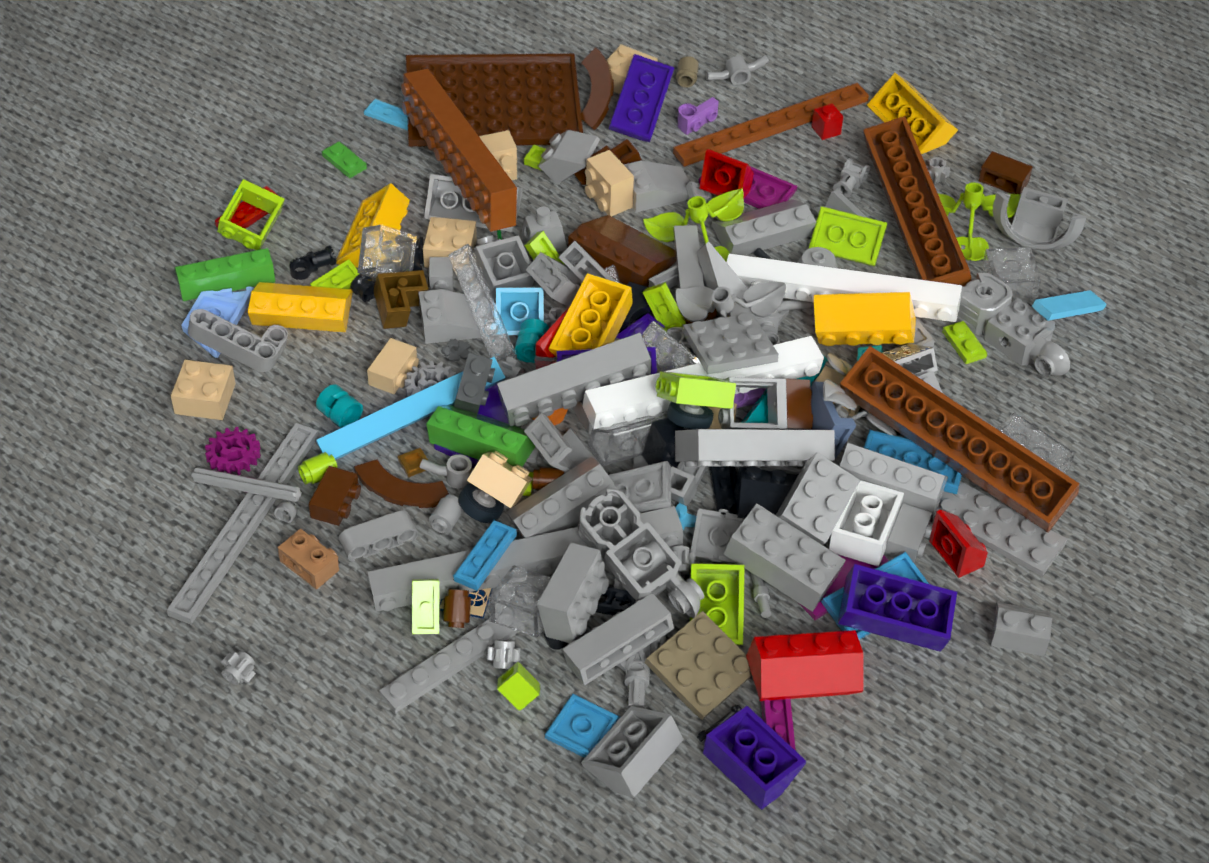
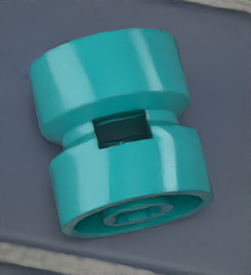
[514,319,550,363]
[316,384,363,428]

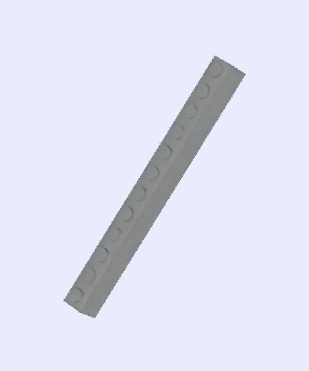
[368,506,683,612]

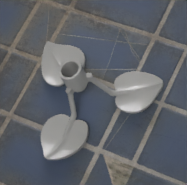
[676,281,786,322]
[823,353,897,436]

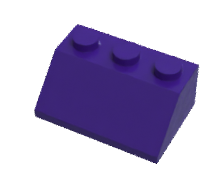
[703,706,806,810]

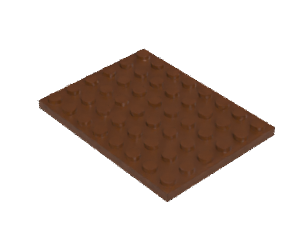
[406,54,583,147]

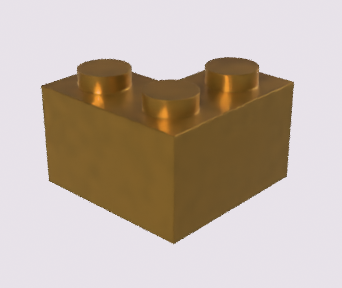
[373,270,428,329]

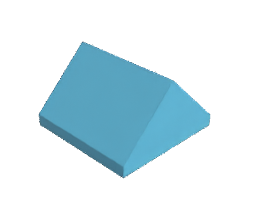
[496,288,544,335]

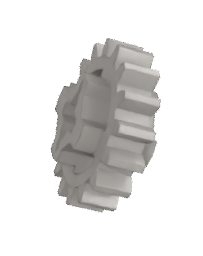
[405,361,456,397]

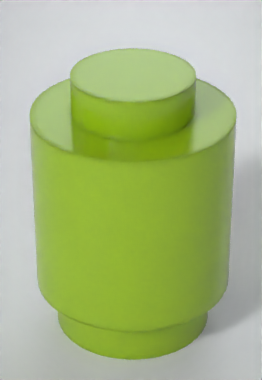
[298,452,338,484]

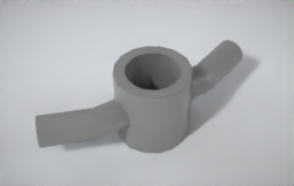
[706,55,770,85]
[420,454,474,489]

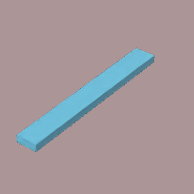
[316,357,506,460]

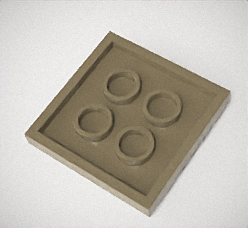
[644,611,752,720]

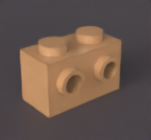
[278,528,339,590]

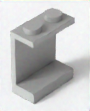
[524,413,598,473]

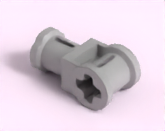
[833,158,870,198]

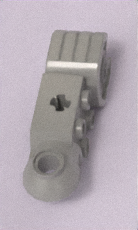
[957,273,1070,376]
[578,489,704,618]

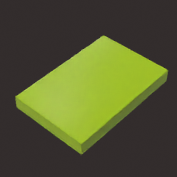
[809,206,887,267]

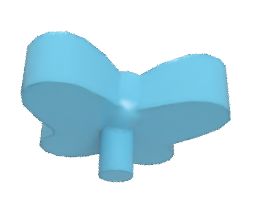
[676,503,697,530]

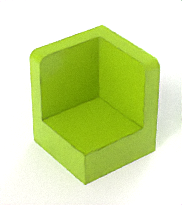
[497,662,540,711]

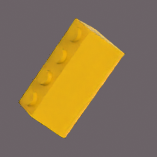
[867,73,958,154]
[336,183,410,270]
[549,273,633,357]
[248,282,353,332]
[814,292,916,346]

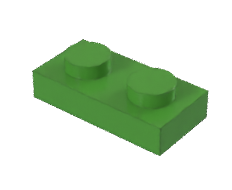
[322,142,367,179]

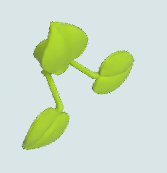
[938,182,1021,261]
[643,188,744,261]

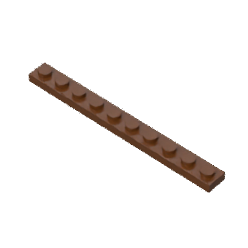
[673,83,869,167]

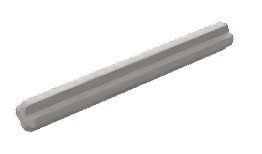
[191,467,302,502]

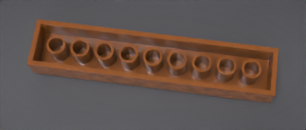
[401,69,517,232]
[863,116,972,287]
[840,346,1080,533]

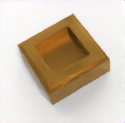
[398,447,429,478]

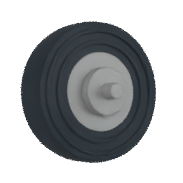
[667,402,714,430]
[458,483,504,524]

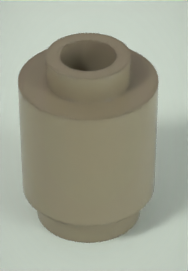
[676,56,699,88]

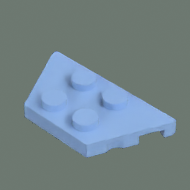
[182,286,254,358]

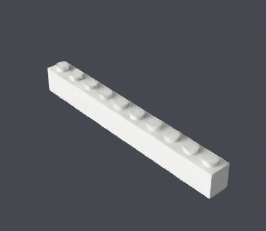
[726,254,962,322]
[582,336,824,429]

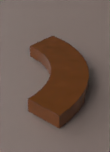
[581,47,614,130]
[354,459,449,508]

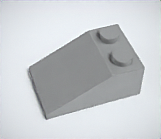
[624,161,690,213]
[419,289,496,344]

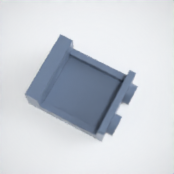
[810,381,856,458]

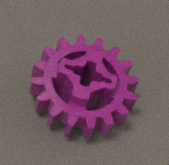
[205,427,261,475]

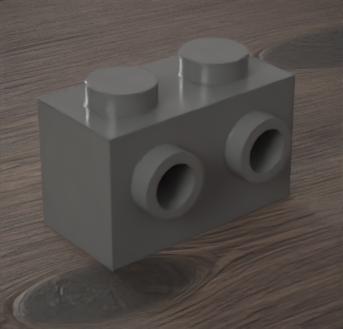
[454,353,495,414]

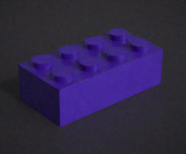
[838,564,957,652]

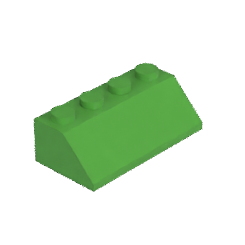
[174,248,275,301]
[426,405,536,467]

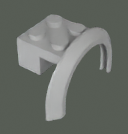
[993,187,1087,250]

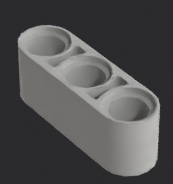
[339,510,419,562]

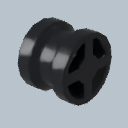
[351,273,376,303]

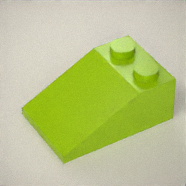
[690,564,745,645]

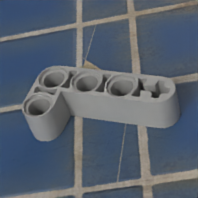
[188,309,288,372]

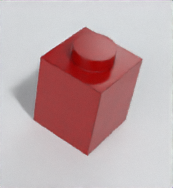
[812,103,844,140]

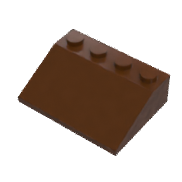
[568,215,677,287]

